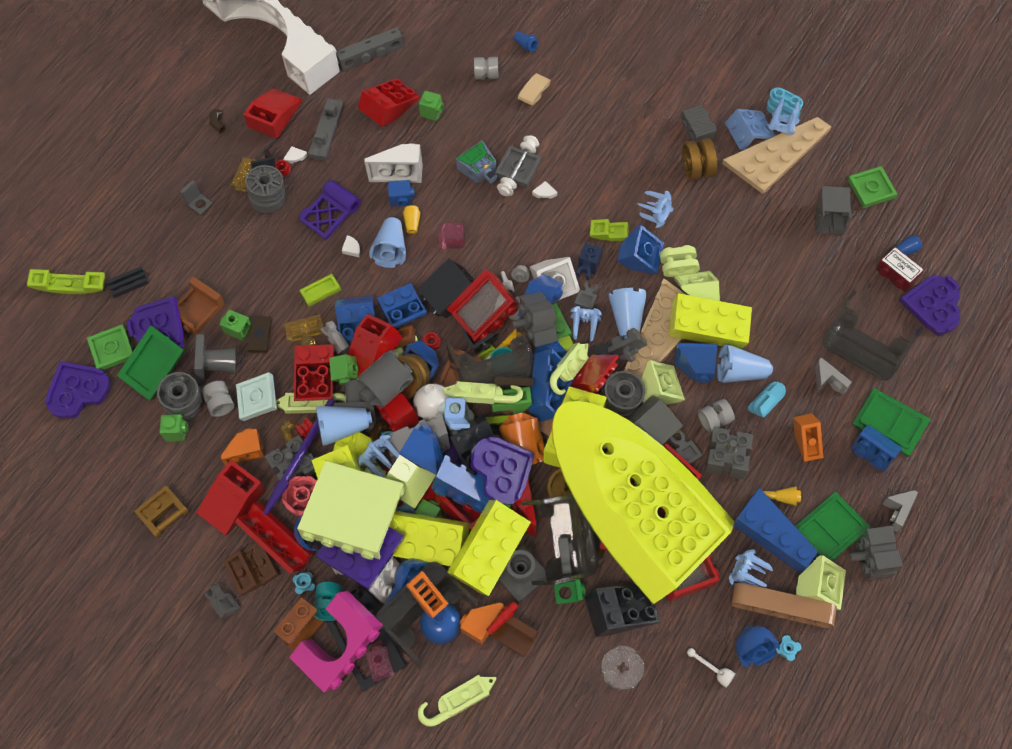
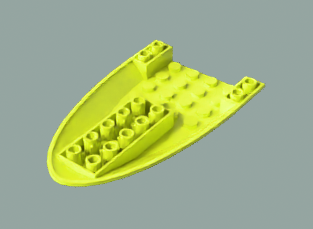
[552,401,735,604]

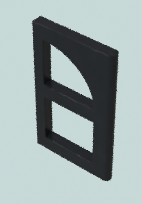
[325,604,408,692]

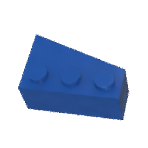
[528,348,574,422]
[431,455,490,513]

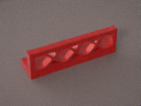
[235,501,314,574]

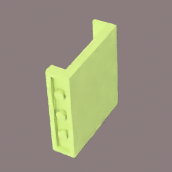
[297,461,405,560]

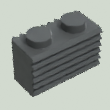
[681,104,717,144]

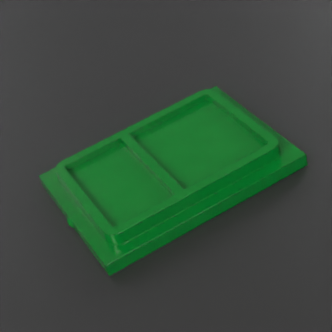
[117,325,185,401]
[852,388,931,457]
[795,491,870,561]

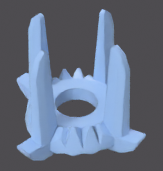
[767,98,800,135]
[637,191,673,228]
[570,306,602,342]
[358,435,400,477]
[729,549,773,587]

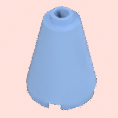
[369,217,406,268]
[609,288,646,340]
[716,345,773,383]
[316,406,372,446]

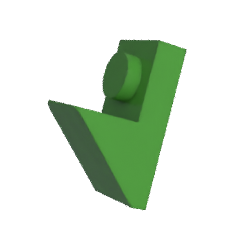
[492,387,532,414]

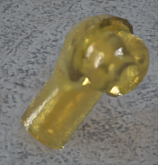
[279,420,295,443]

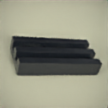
[107,267,149,298]

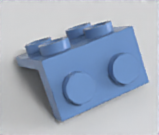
[725,109,775,150]

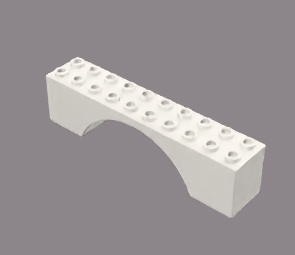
[202,0,340,95]

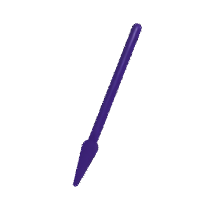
[264,399,335,515]

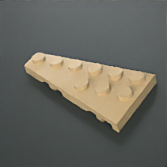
[722,117,831,194]
[624,278,686,379]

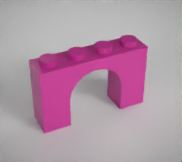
[289,591,383,693]

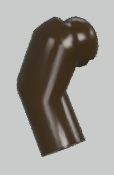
[209,109,225,133]
[369,421,388,443]

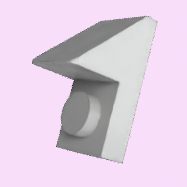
[815,357,852,395]
[883,490,918,532]

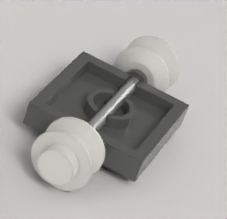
[495,135,542,196]

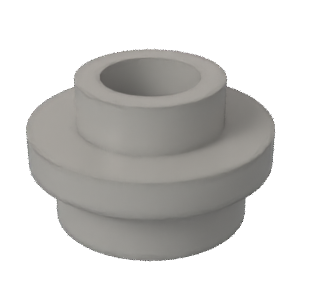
[511,265,530,282]

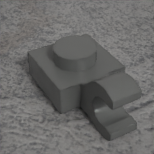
[205,583,240,619]

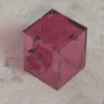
[437,222,464,249]
[365,646,395,682]

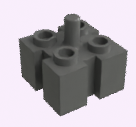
[512,291,557,347]
[705,427,753,479]
[265,435,317,480]
[850,526,903,581]

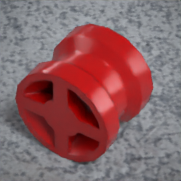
[294,418,313,440]

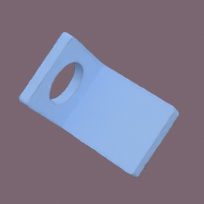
[444,398,470,430]

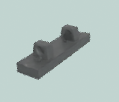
[308,98,345,161]

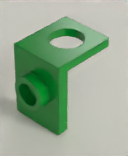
[554,579,585,605]

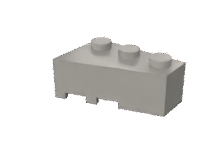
[388,412,450,464]

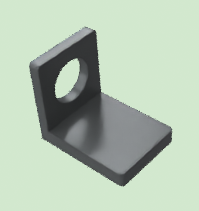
[180,180,213,216]

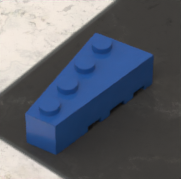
[734,488,818,574]

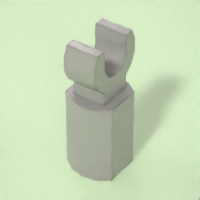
[321,321,350,354]

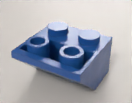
[377,283,427,328]
[335,296,376,341]
[851,425,902,472]

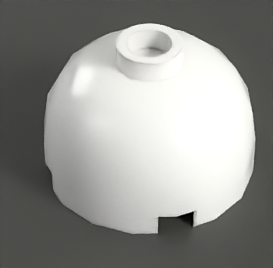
[413,384,449,422]

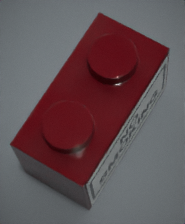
[876,247,924,292]

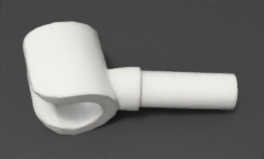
[501,271,515,292]

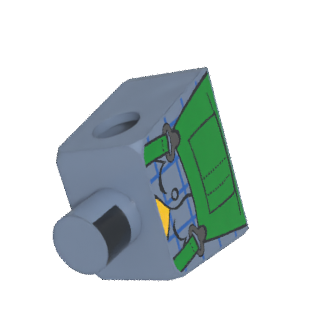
[456,141,498,183]

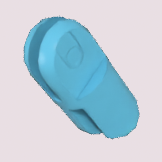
[748,382,786,418]

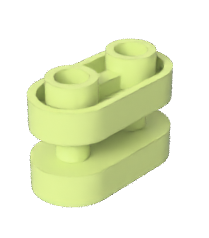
[659,245,700,277]

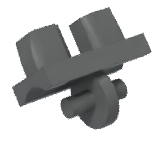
[608,328,647,362]

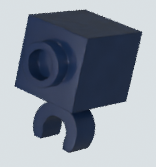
[577,243,602,280]

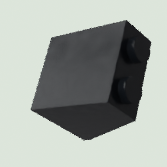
[417,258,485,318]

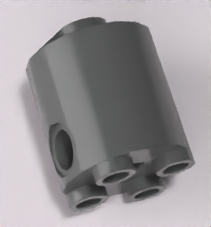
[356,349,414,408]

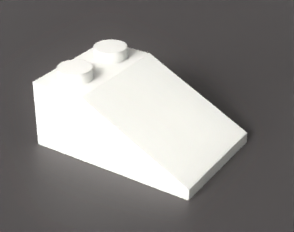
[365,144,423,183]

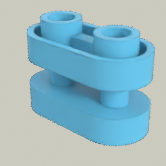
[766,88,803,118]

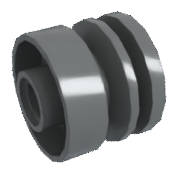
[245,165,286,213]
[600,371,645,419]
[157,372,204,421]

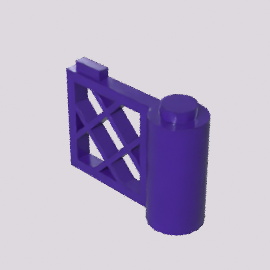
[299,180,361,240]

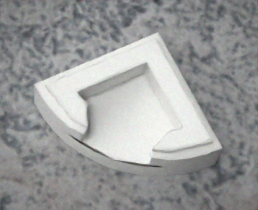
[283,146,308,164]
[532,181,557,199]
[342,235,361,257]

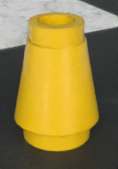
[403,206,421,234]

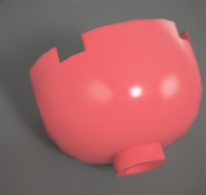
[282,476,317,516]

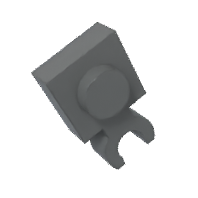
[574,281,598,310]
[670,431,703,465]
[558,537,573,574]

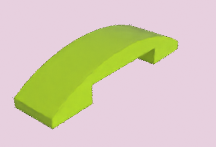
[27,269,105,294]

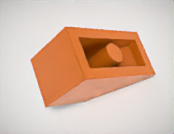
[793,413,824,462]
[221,428,264,466]
[460,603,504,645]

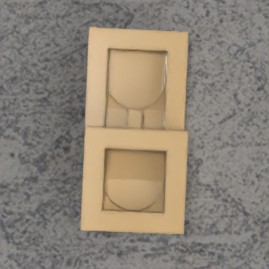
[518,73,551,105]

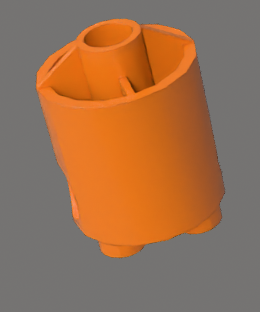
[499,412,545,464]

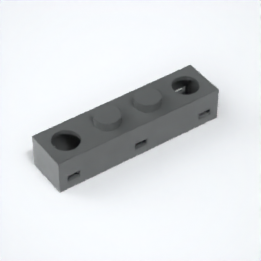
[336,27,404,71]

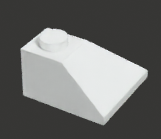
[530,257,580,302]

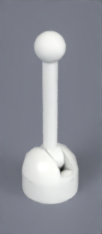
[687,648,736,688]

